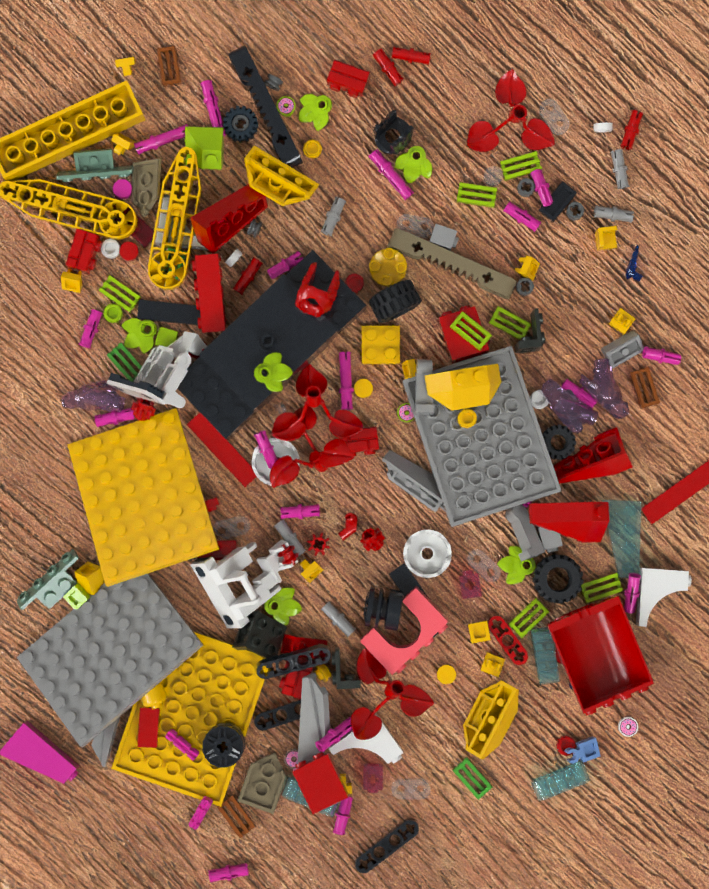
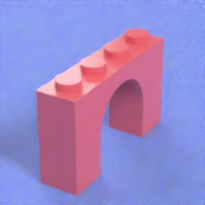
[360,586,448,675]

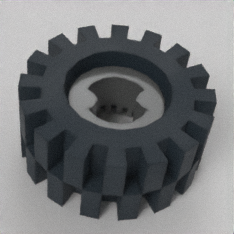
[223,106,258,143]

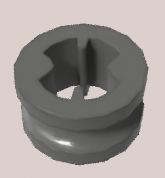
[264,74,283,91]
[517,178,535,197]
[566,202,584,220]
[247,219,262,238]
[516,278,534,296]

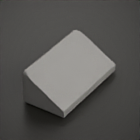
[601,331,644,369]

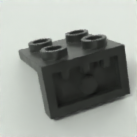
[515,308,545,353]
[232,611,287,659]
[332,647,360,689]

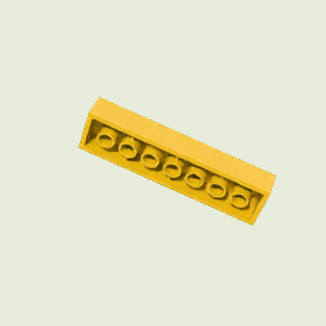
[0,80,146,181]

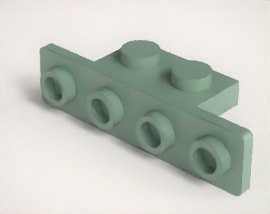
[56,148,134,182]
[17,549,79,610]

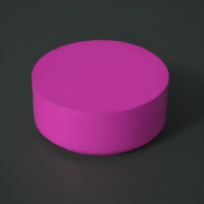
[113,179,132,199]

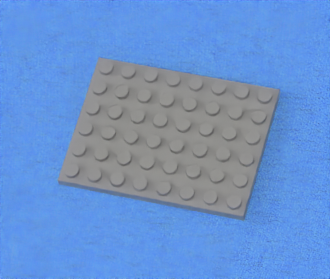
[402,346,561,527]
[17,573,203,747]

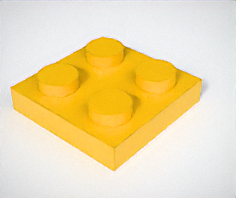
[362,326,400,365]

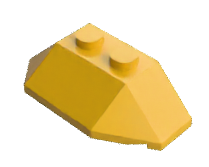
[244,145,319,206]
[424,364,501,411]
[463,681,519,760]

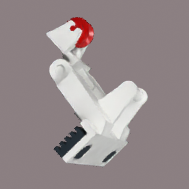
[107,331,207,408]
[190,540,299,628]

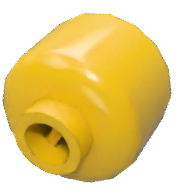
[141,682,167,709]

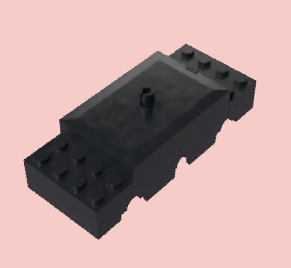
[178,250,366,440]

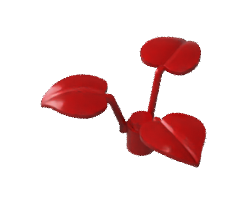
[466,69,555,152]
[271,364,363,441]
[270,406,354,488]
[351,648,434,740]

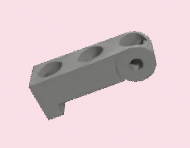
[415,359,434,415]
[505,505,545,562]

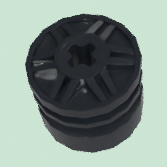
[363,586,403,631]
[202,722,246,768]

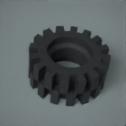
[543,425,576,460]

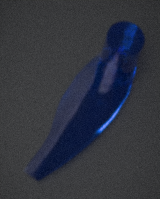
[626,245,643,282]

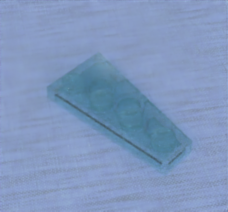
[602,500,641,578]

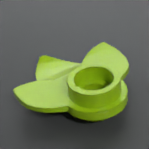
[298,94,332,131]
[395,146,432,183]
[121,318,157,354]
[254,352,293,392]
[497,546,536,584]
[264,587,302,625]

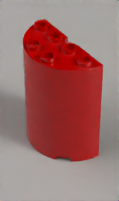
[547,596,654,716]

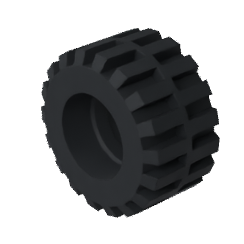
[369,280,422,323]
[533,555,584,604]

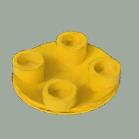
[369,248,407,286]

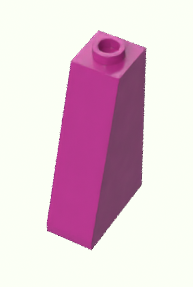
[0,721,80,784]

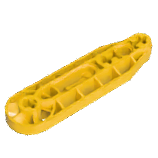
[148,147,202,290]
[0,179,137,240]

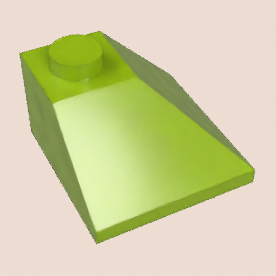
[185,126,224,170]

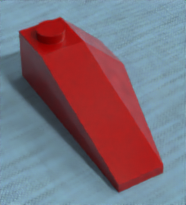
[553,427,633,484]
[529,502,610,543]

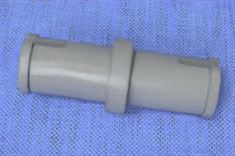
[610,149,630,189]
[320,197,346,236]
[594,205,634,223]
[274,519,306,557]
[321,601,356,637]

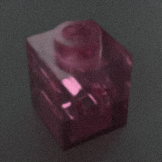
[458,570,482,599]
[363,763,383,793]

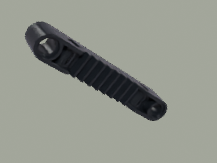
[228,45,303,168]

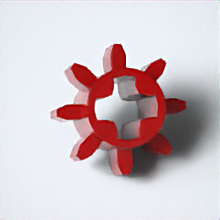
[131,398,156,421]
[360,528,386,551]
[307,533,330,556]

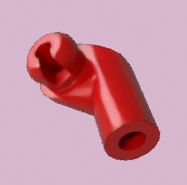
[338,512,358,541]

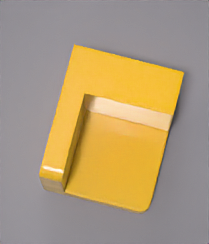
[595,226,617,251]
[74,561,105,595]

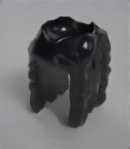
[373,110,414,155]

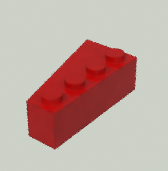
[190,184,268,254]
[192,253,226,333]

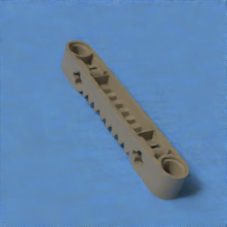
[387,228,517,300]

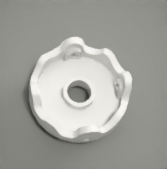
[252,438,300,486]
[403,530,452,578]

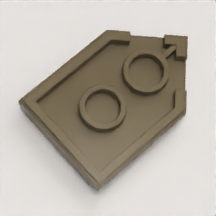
[131,158,161,217]
[237,752,287,814]

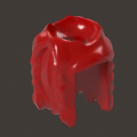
[295,262,340,317]

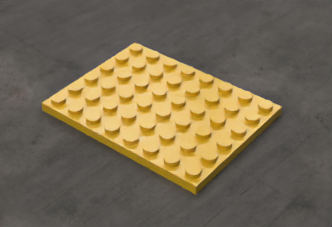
[67,408,219,587]
[111,631,268,807]

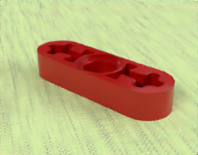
[488,615,528,665]

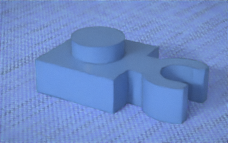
[565,736,601,764]

